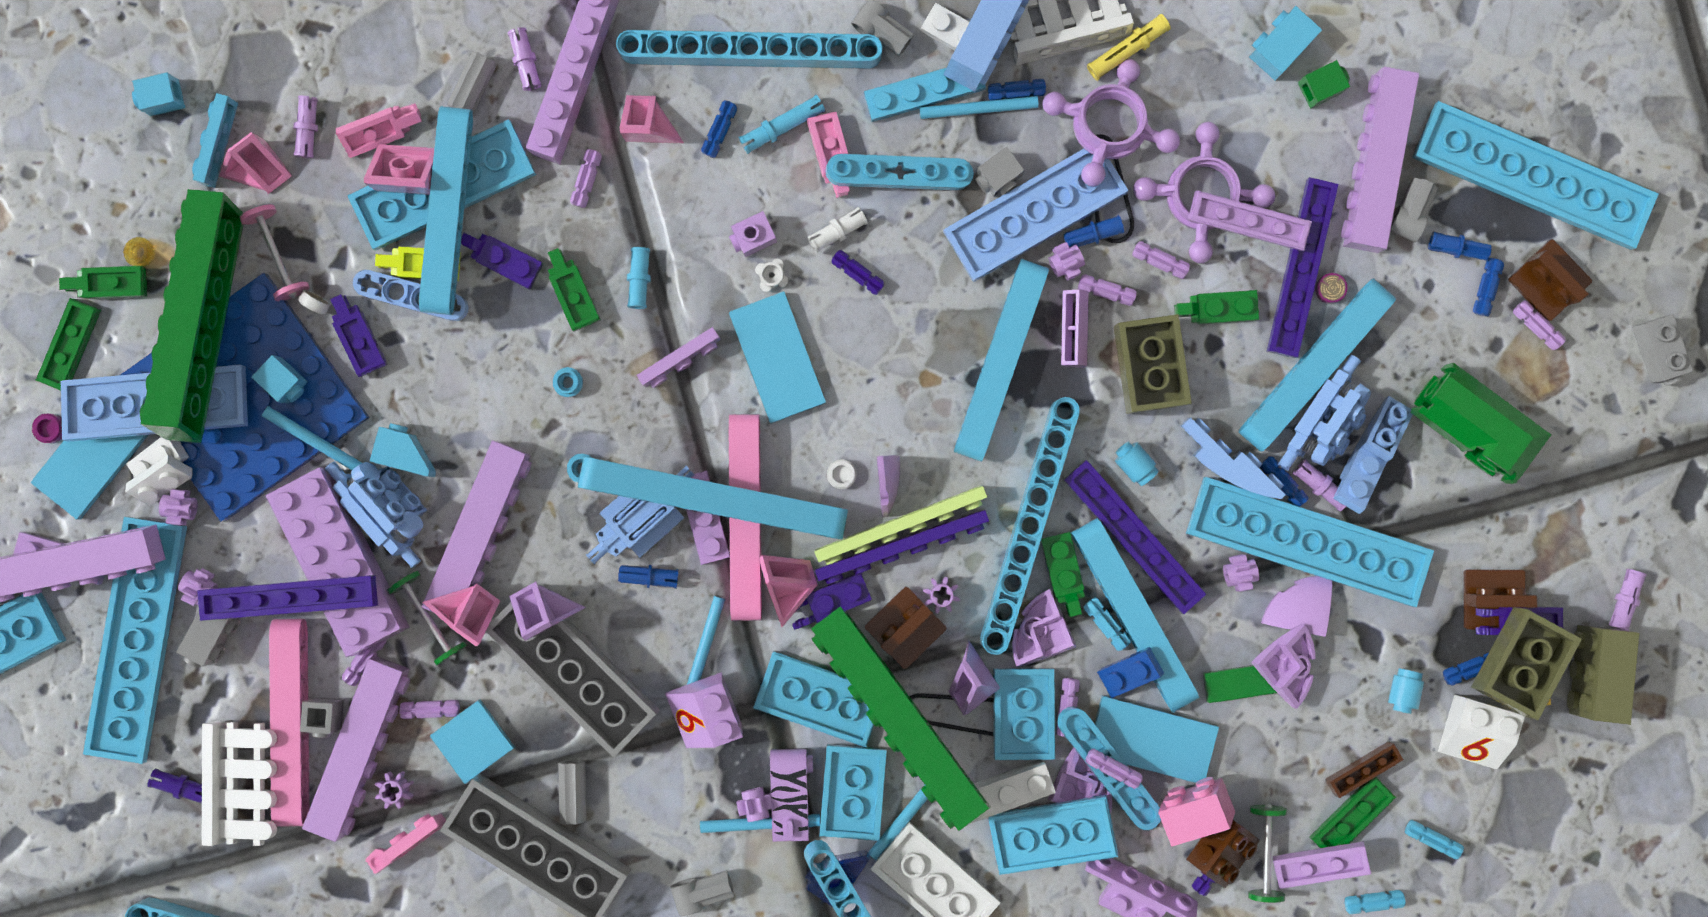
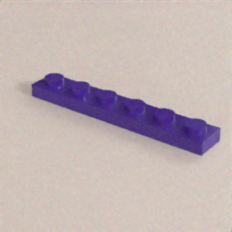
[1266,177,1339,358]
[1063,460,1206,614]
[815,510,989,584]
[197,575,378,621]

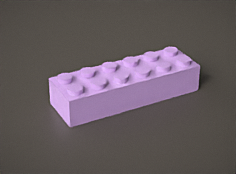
[265,467,410,657]

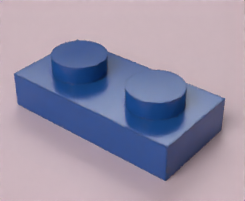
[1097,647,1164,698]

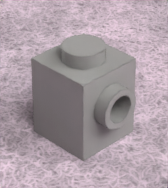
[976,147,1025,197]
[300,698,343,738]

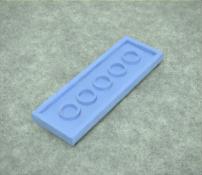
[943,149,1128,282]
[61,365,248,442]

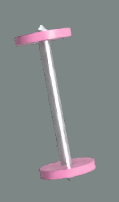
[240,204,310,301]

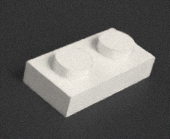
[920,3,969,51]
[126,437,189,478]
[125,455,192,506]

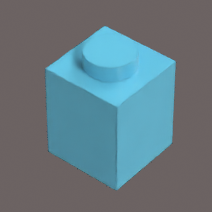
[132,72,185,116]
[252,355,308,404]

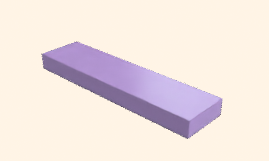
[1187,191,1312,251]

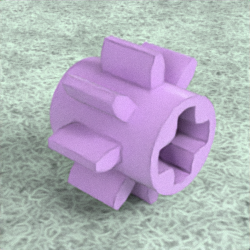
[1048,242,1085,281]
[159,489,198,526]
[1223,554,1259,592]
[178,568,218,606]
[923,577,960,614]
[375,771,414,809]
[736,787,774,822]

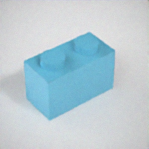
[1249,6,1322,80]

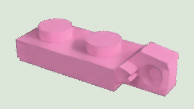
[336,103,422,158]
[807,111,850,198]
[365,813,446,874]

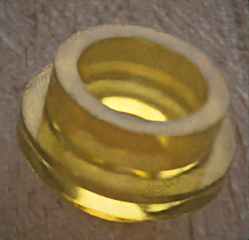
[123,237,155,267]

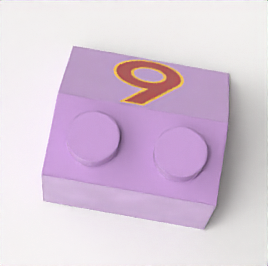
[665,672,743,748]

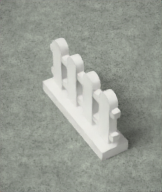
[1010,0,1134,65]
[202,720,277,846]

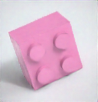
[1158,777,1235,847]

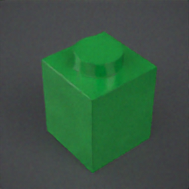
[1298,60,1350,109]

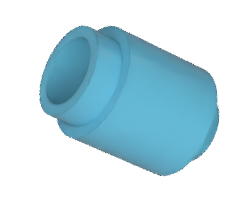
[1115,441,1159,486]
[1388,668,1424,714]

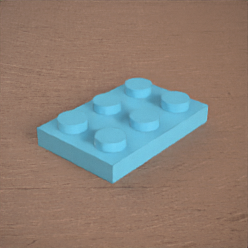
[993,668,1055,760]
[819,744,887,841]

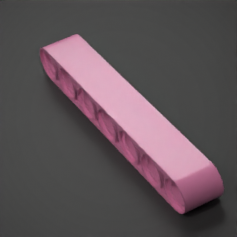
[729,414,762,621]
[269,619,310,827]

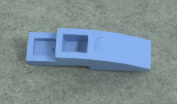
[1333,396,1413,514]
[1180,417,1285,499]

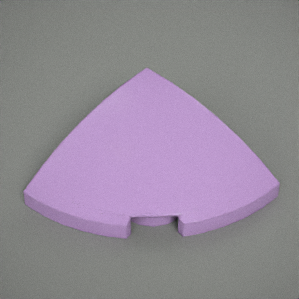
[877,455,900,517]
[1261,576,1332,637]
[1012,589,1076,667]
[1251,624,1316,709]
[1047,747,1112,814]

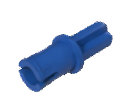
[1064,215,1125,248]
[1428,231,1492,260]
[618,564,679,589]

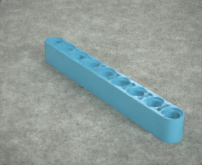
[616,30,882,69]
[980,397,1080,655]
[578,457,848,540]

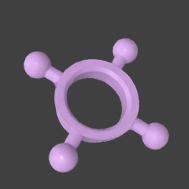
[1042,59,1180,187]
[1133,122,1276,264]

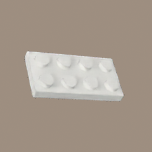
[870,821,1001,917]

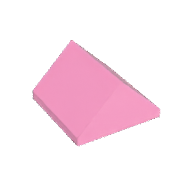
[364,144,434,195]

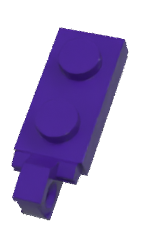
[461,232,543,290]
[330,294,388,377]

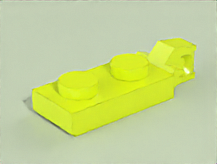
[375,247,461,281]

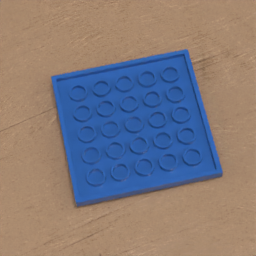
[120,273,370,522]

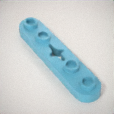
[825,154,974,190]
[1058,706,1161,830]

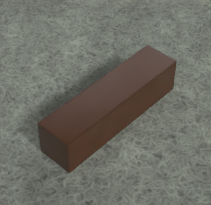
[1325,741,1404,798]

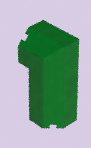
[1410,363,1552,484]

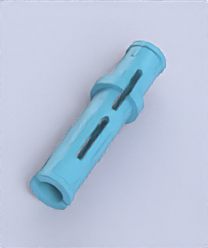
[738,95,825,154]

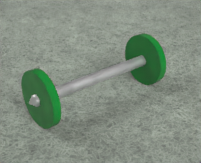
[387,571,468,666]
[1248,802,1287,904]

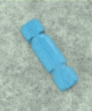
[1083,597,1131,651]
[1405,820,1464,860]
[1344,890,1406,914]

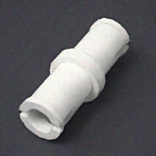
[807,207,868,253]

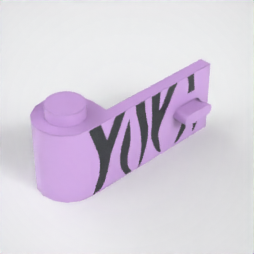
[770,749,813,842]

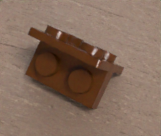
[1508,239,1592,321]
[1463,569,1537,630]
[865,586,947,669]
[1186,820,1260,888]

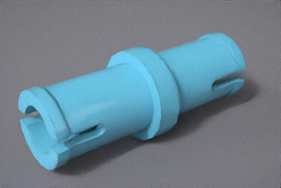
[627,247,651,309]

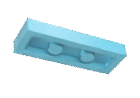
[192,93,238,188]

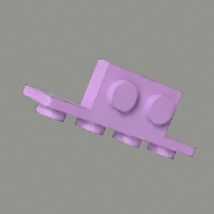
[1085,858,1198,917]

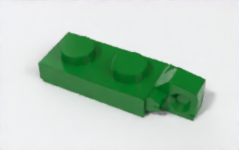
[548,248,601,332]
[59,266,147,299]
[1174,290,1259,325]
[1041,532,1085,617]

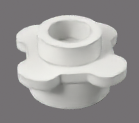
[755,259,788,292]

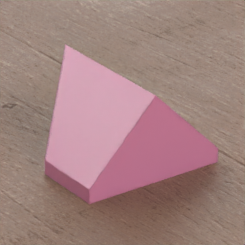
[620,95,684,143]
[219,132,292,194]
[759,555,818,627]
[422,584,500,646]

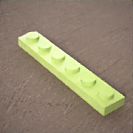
[814,485,987,565]

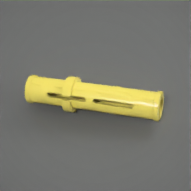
[1087,14,1171,81]

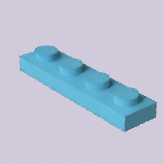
[864,68,986,122]

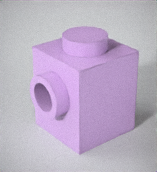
[729,211,777,257]

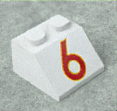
[1438,694,1525,769]

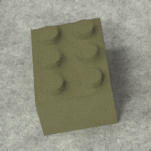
[1113,314,1192,414]
[1471,607,1582,721]
[1567,625,1640,725]

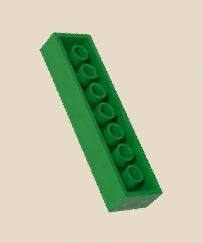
[140,189,243,443]
[811,607,991,831]

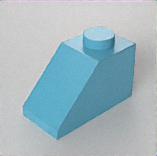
[370,423,436,477]

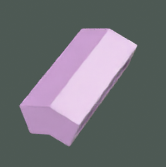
[1061,289,1089,368]

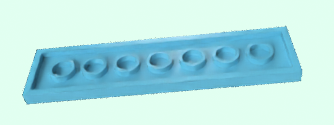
[1412,101,1659,250]
[1186,477,1434,608]
[83,517,187,764]

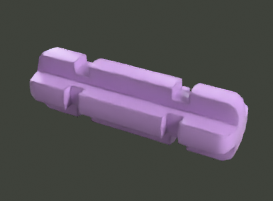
[570,149,602,208]
[1132,241,1190,279]
[1078,274,1137,306]
[1513,301,1566,350]
[342,640,387,686]
[1056,678,1080,737]
[399,700,460,719]
[1085,749,1143,789]

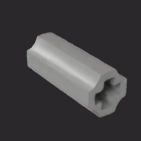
[447,51,497,114]
[558,760,587,825]

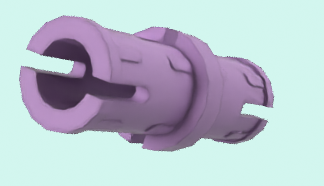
[508,27,542,91]
[293,96,318,158]
[1293,459,1346,512]
[1608,569,1647,631]

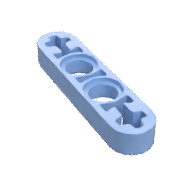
[353,270,469,321]

